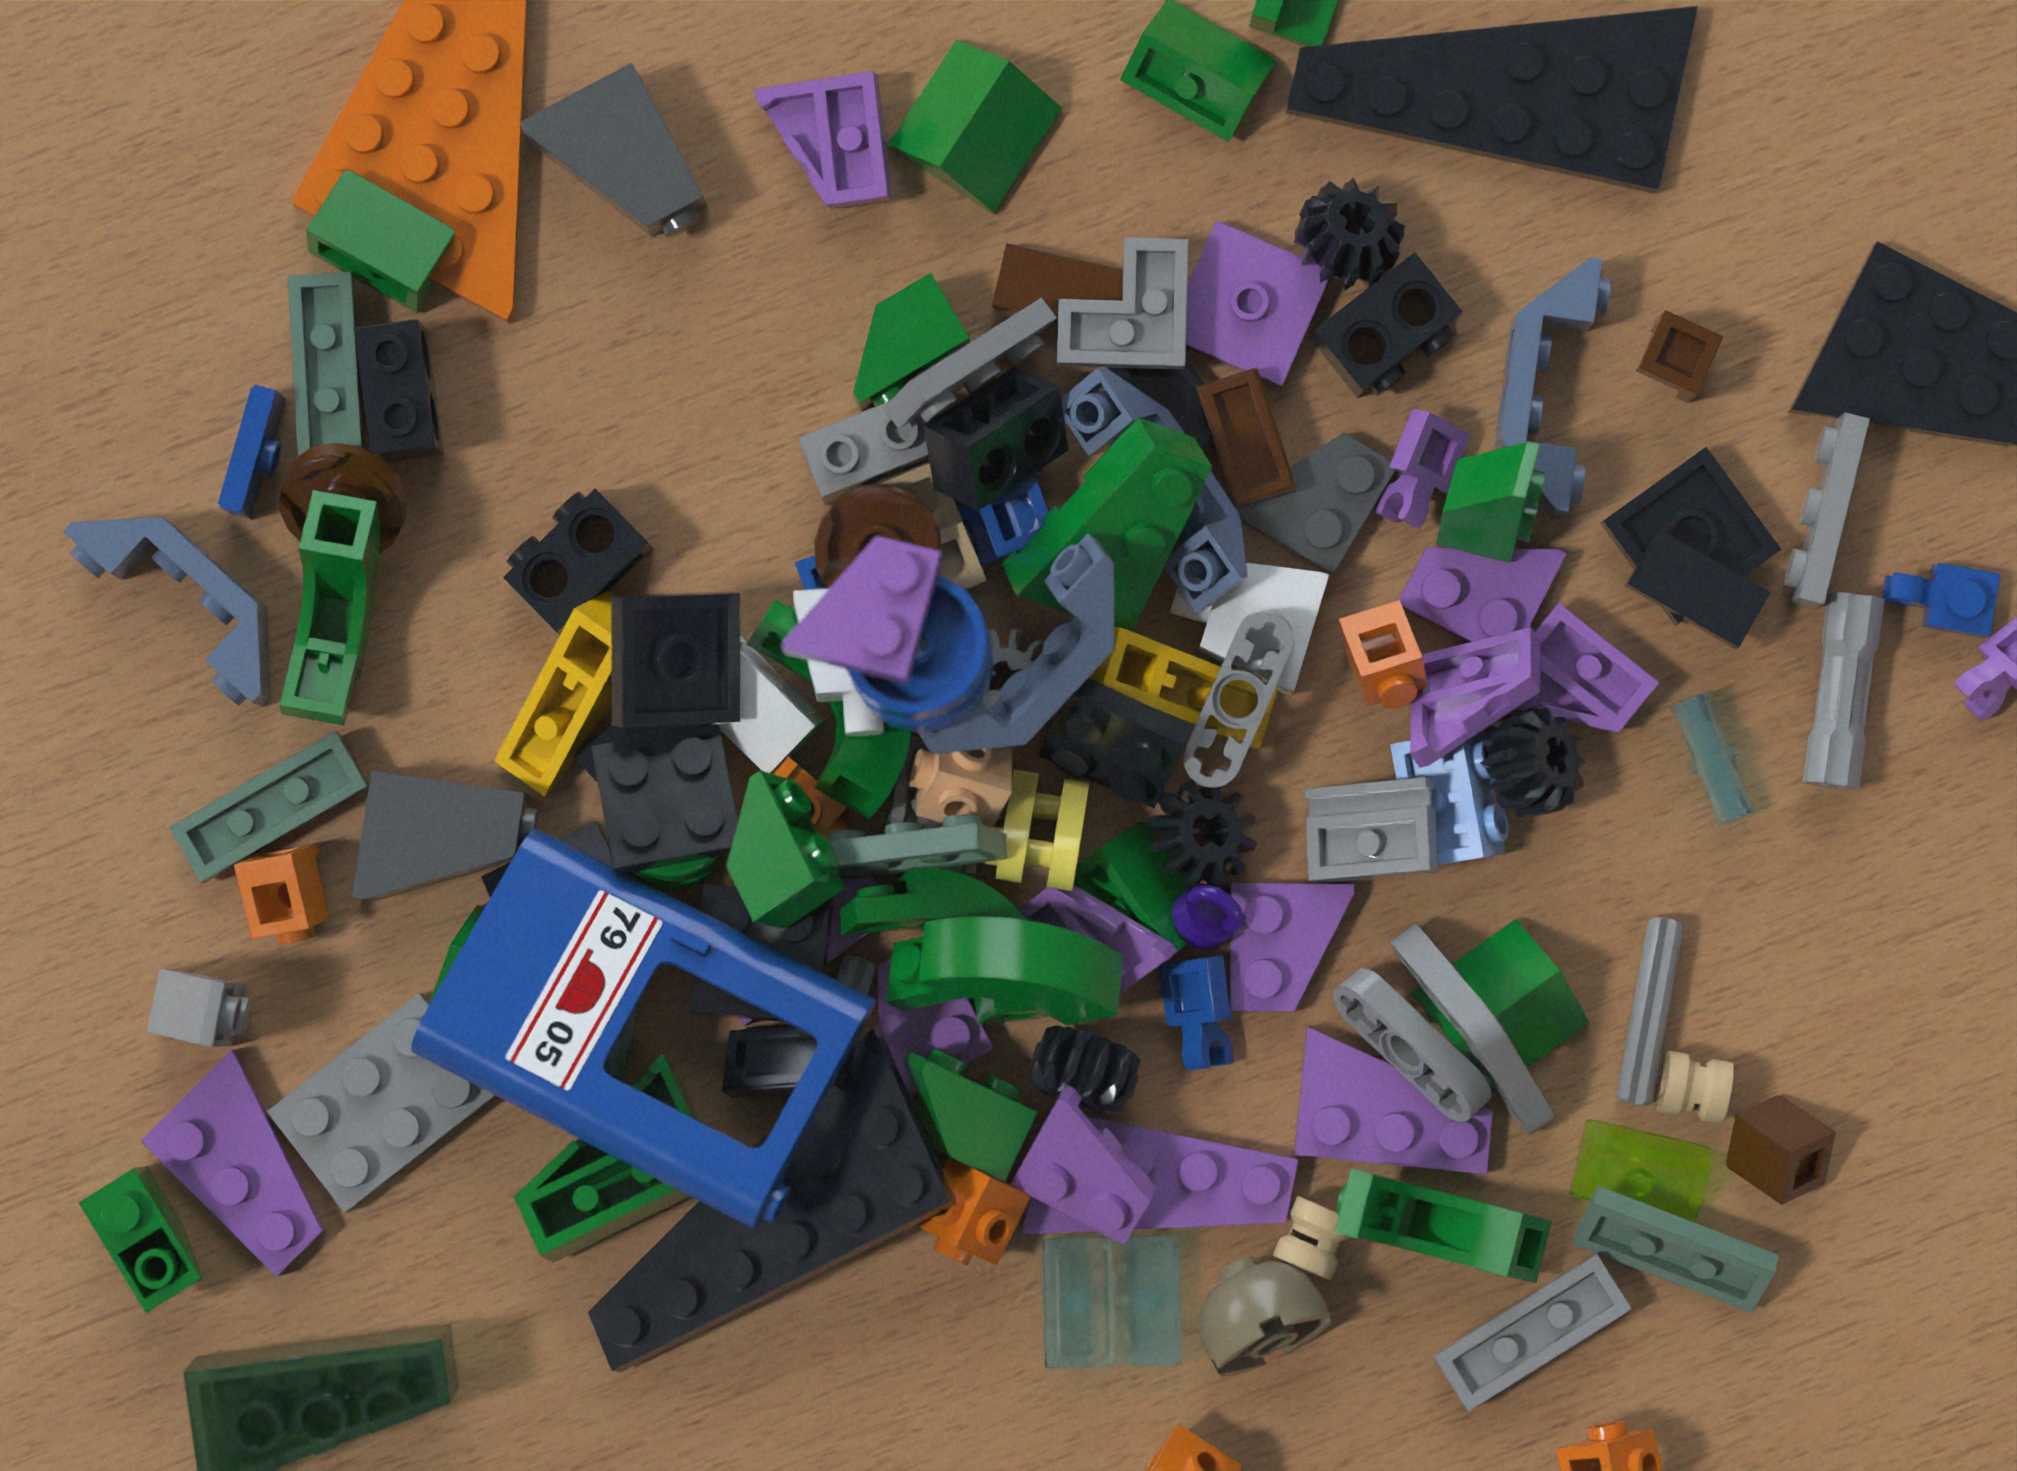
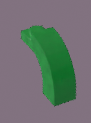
[279,490,380,726]
[746,599,911,820]
[838,867,1047,1025]
[886,917,1123,1026]
[1335,1169,1552,1283]

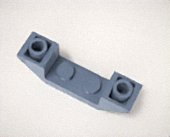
[1495,258,1611,518]
[1061,366,1247,614]
[63,517,271,707]
[919,533,1114,754]

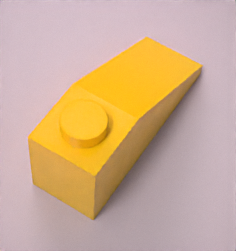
[494,591,615,797]
[1088,627,1277,750]

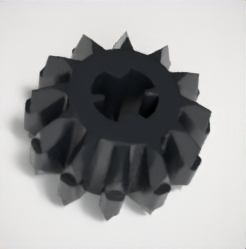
[1294,177,1405,291]
[1480,707,1586,818]
[1147,780,1257,888]
[1028,1025,1141,1115]

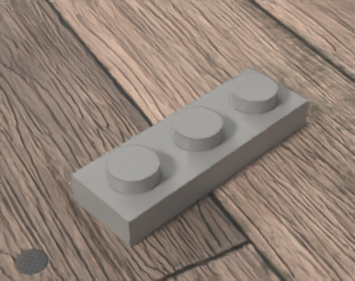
[883,298,1057,429]
[1784,412,1870,610]
[1432,1253,1632,1412]

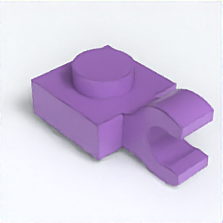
[1376,408,1471,528]
[1954,617,2017,721]

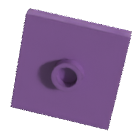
[1186,220,1329,389]

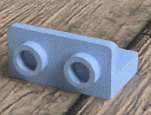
[1390,730,1509,866]

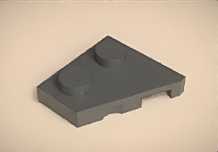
[1233,433,1395,576]

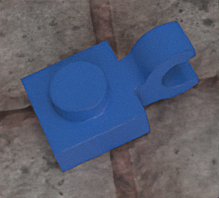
[1882,563,2000,638]
[1159,955,1233,1070]

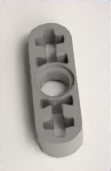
[1184,610,1294,788]
[1333,968,1491,1122]

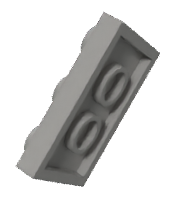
[266,993,496,1213]

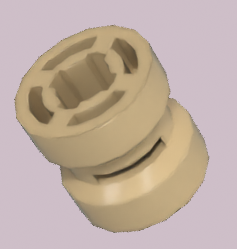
[1656,1051,1734,1125]
[1273,1196,1350,1280]

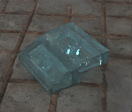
[1042,1235,1182,1368]

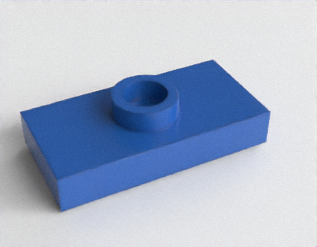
[218,385,286,520]

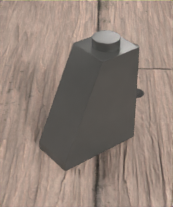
[519,63,707,237]
[352,770,539,901]

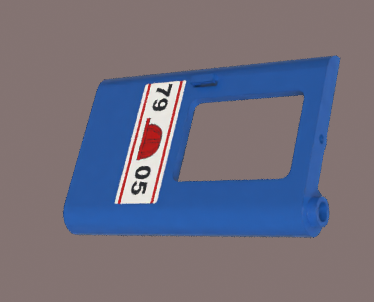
[411,828,877,1229]

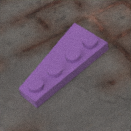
[1021,1108,1298,1235]

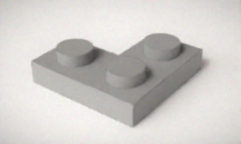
[1057,237,1188,369]

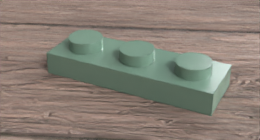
[287,272,365,456]
[169,731,369,883]
[828,815,1007,880]
[1572,1185,1779,1313]

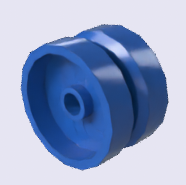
[846,575,994,733]

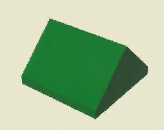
[887,40,1062,214]
[1411,919,1590,1093]

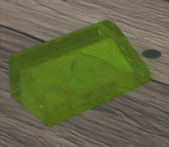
[1570,1120,1711,1222]

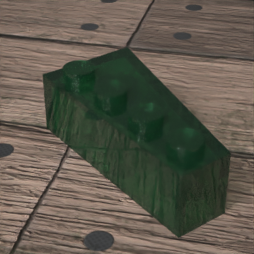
[183,1324,459,1471]

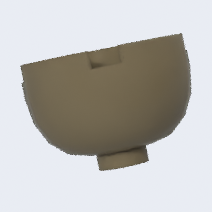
[1200,1256,1331,1377]

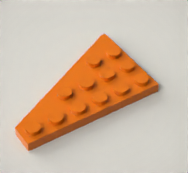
[290,0,527,323]

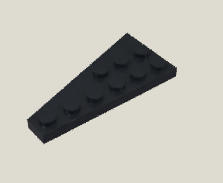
[1286,6,1698,194]
[1787,241,2017,447]
[588,1027,957,1372]

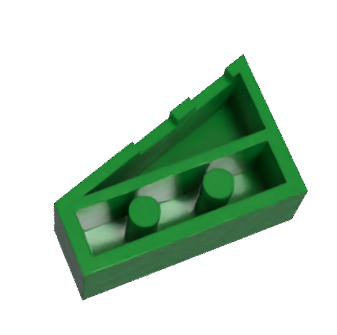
[1001,417,1213,631]
[514,1054,700,1263]

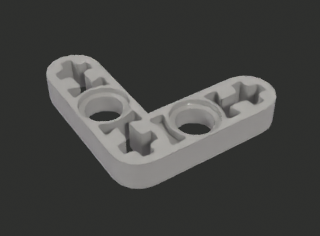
[1389,923,1555,1136]

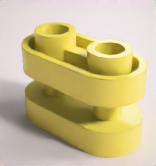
[985,769,1090,891]

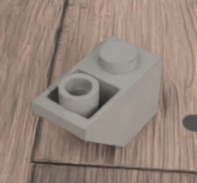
[147,968,252,1047]

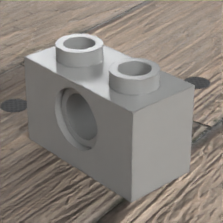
[798,401,929,505]

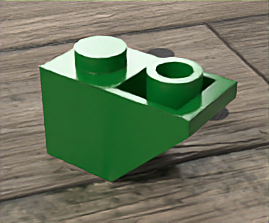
[853,273,970,411]
[1436,442,1546,563]
[727,771,845,929]
[903,1048,1037,1182]
[79,1166,203,1313]

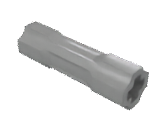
[1802,592,1885,790]

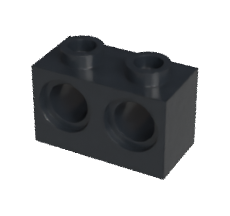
[1311,252,1462,398]
[354,319,444,462]
[923,366,1069,511]
[503,488,653,635]

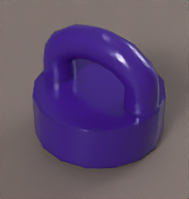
[1172,883,1244,951]

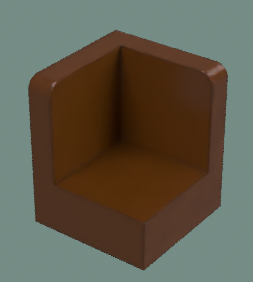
[1636,310,1724,403]
[1726,1096,1836,1205]

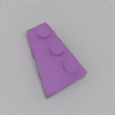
[1294,1027,1493,1174]
[141,1050,325,1277]

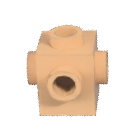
[909,747,1012,828]

